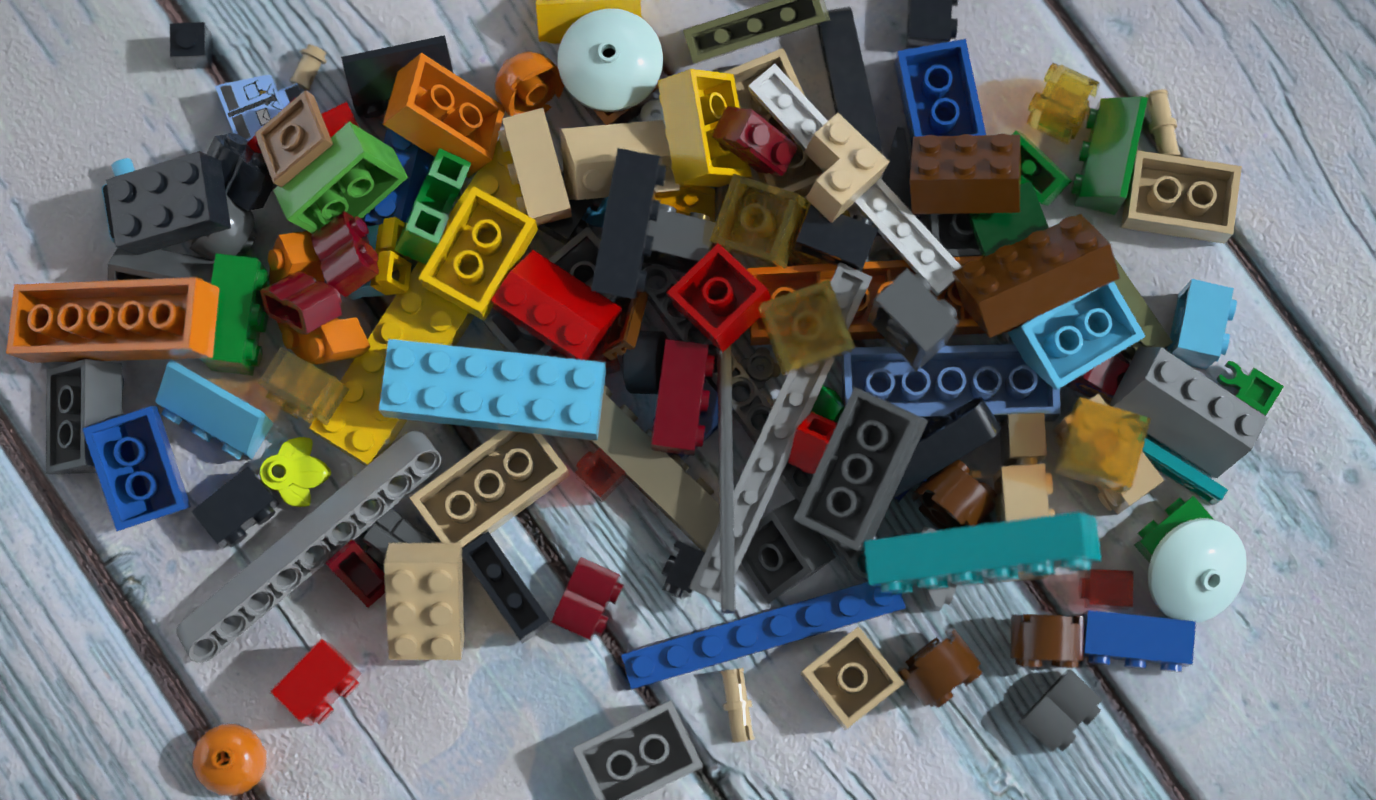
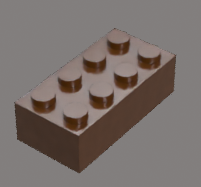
[952,213,1120,338]

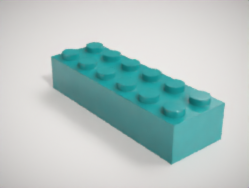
[864,511,1102,595]

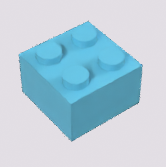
[1167,279,1237,370]

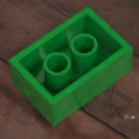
[200,253,270,376]

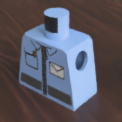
[215,75,302,142]

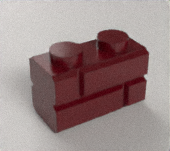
[712,106,797,176]

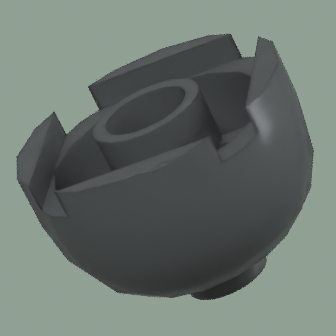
[189,195,256,261]

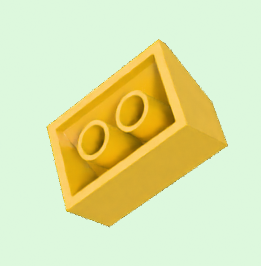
[536,0,642,44]

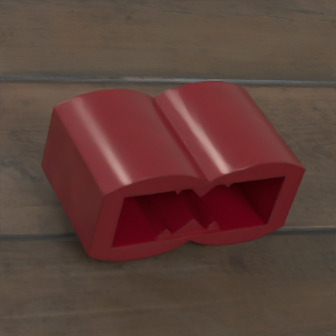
[311,211,379,297]
[260,271,342,334]
[551,557,624,641]

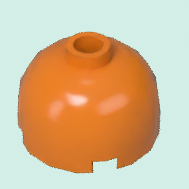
[494,51,564,116]
[193,724,267,796]

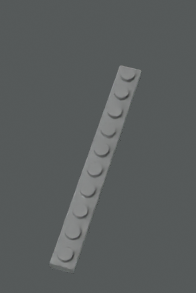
[689,262,872,603]

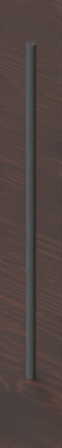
[715,184,735,614]

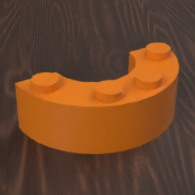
[268,231,371,364]

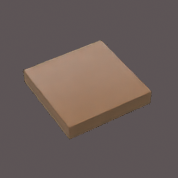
[255,90,333,188]

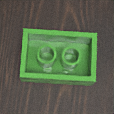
[273,122,408,234]

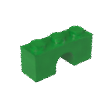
[394,148,471,265]

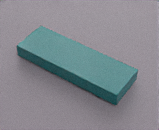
[1132,432,1228,505]

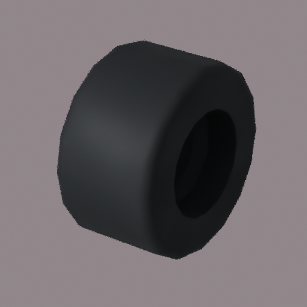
[622,331,668,394]

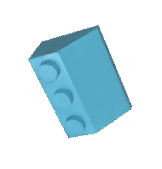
[1008,282,1146,390]
[155,359,274,460]

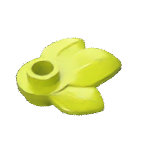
[259,437,332,507]

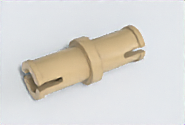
[1145,89,1181,157]
[721,668,755,743]

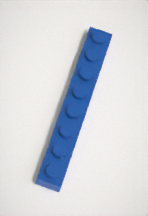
[621,582,906,690]

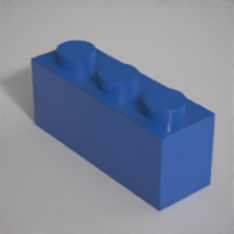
[1082,610,1196,672]

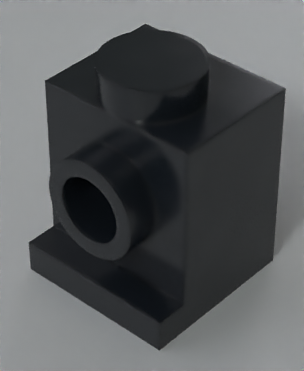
[661,540,705,599]

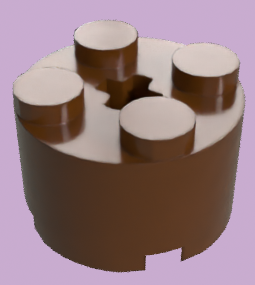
[912,459,997,530]
[1010,614,1084,668]
[897,628,982,708]

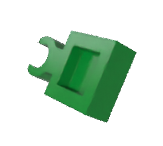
[1216,361,1284,416]

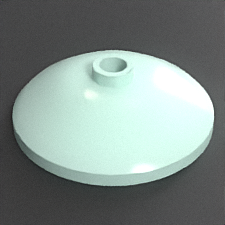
[557,8,663,112]
[1148,518,1246,623]

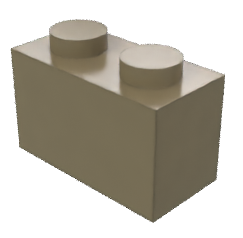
[1000,413,1047,466]

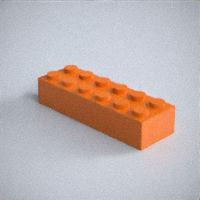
[6,277,219,363]

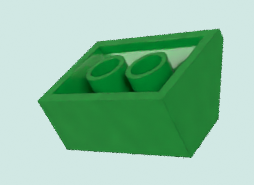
[1071,96,1148,215]

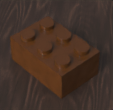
[910,134,1021,214]

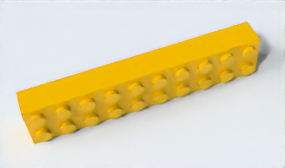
[309,138,562,466]

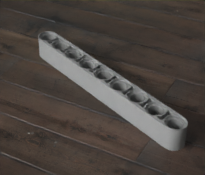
[176,430,441,663]

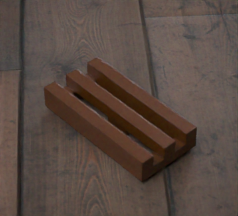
[602,291,649,361]

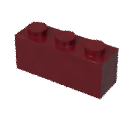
[651,339,715,456]

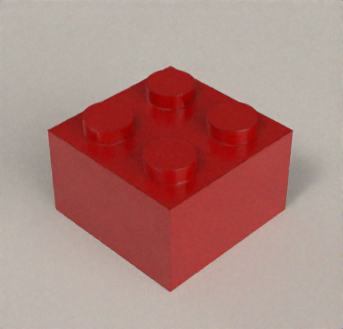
[667,243,774,353]
[270,639,362,726]

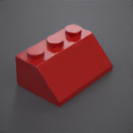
[490,250,622,361]

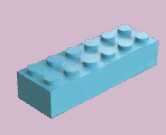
[379,339,606,441]

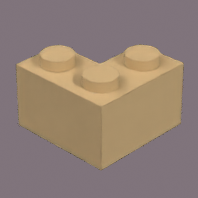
[804,113,889,223]

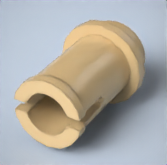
[289,44,327,91]

